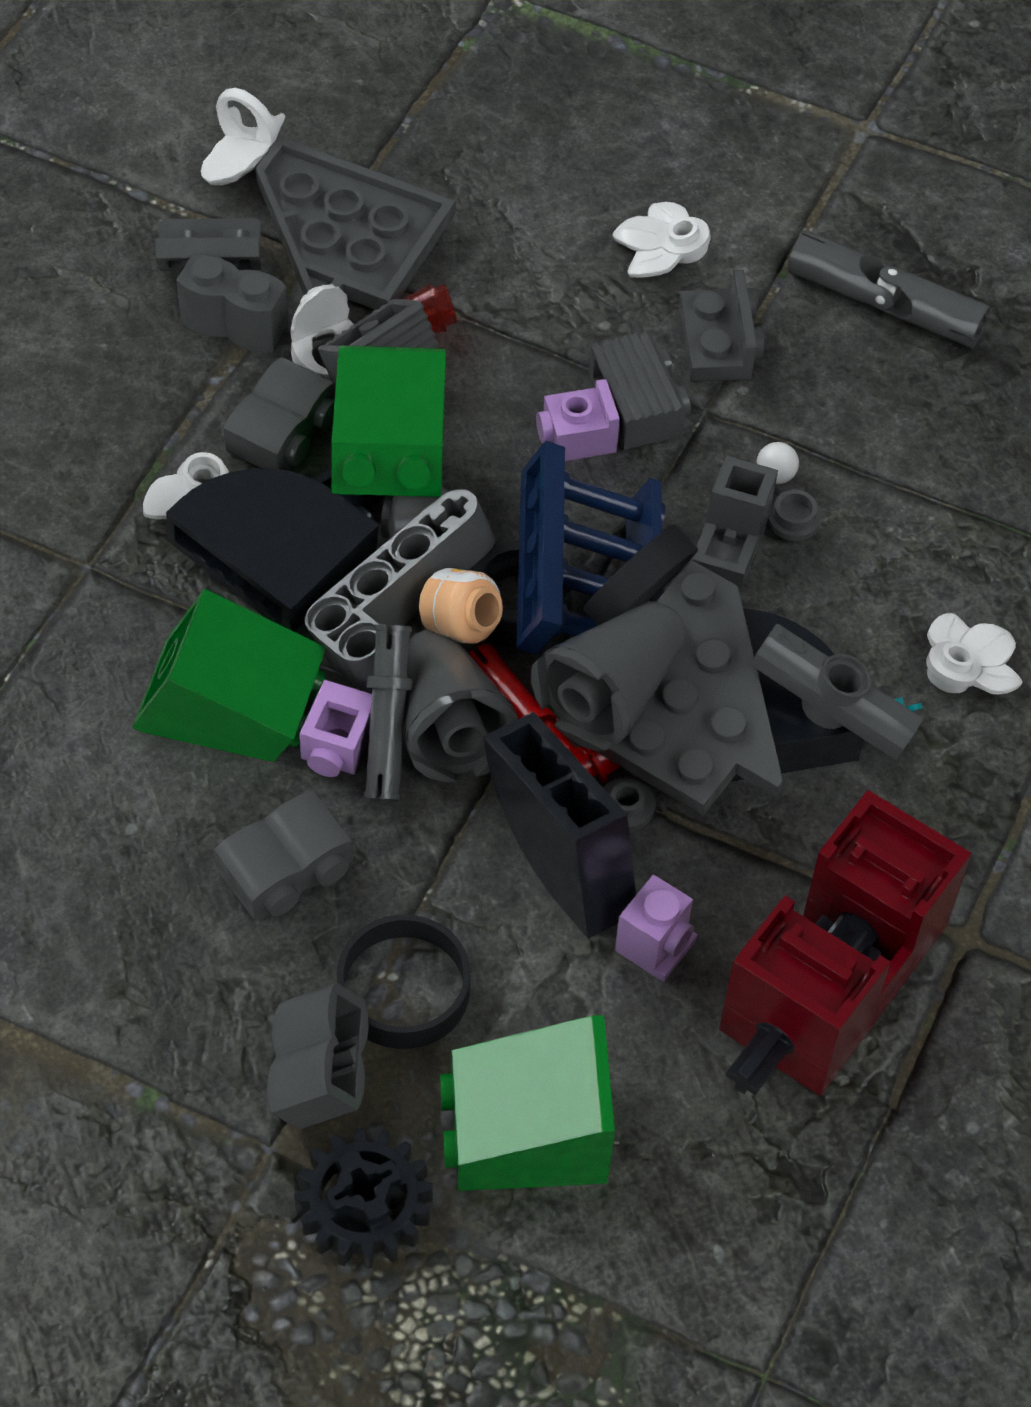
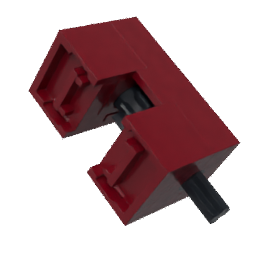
[719,790,972,1096]

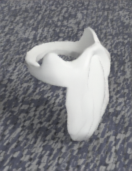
[201,88,285,185]
[290,284,354,380]

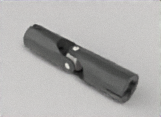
[787,230,991,349]

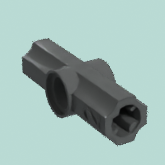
[750,624,923,760]

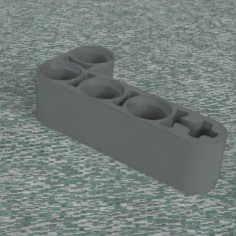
[305,489,495,694]

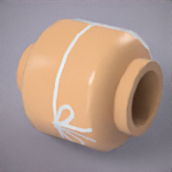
[419,568,503,644]

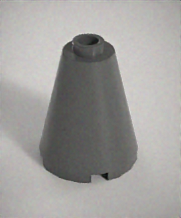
[531,601,686,751]
[405,630,518,782]

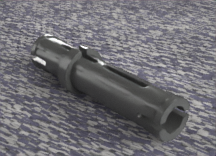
[364,624,413,800]

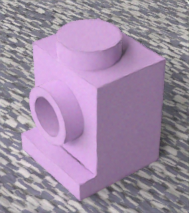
[536,379,620,461]
[299,680,372,777]
[615,874,698,982]

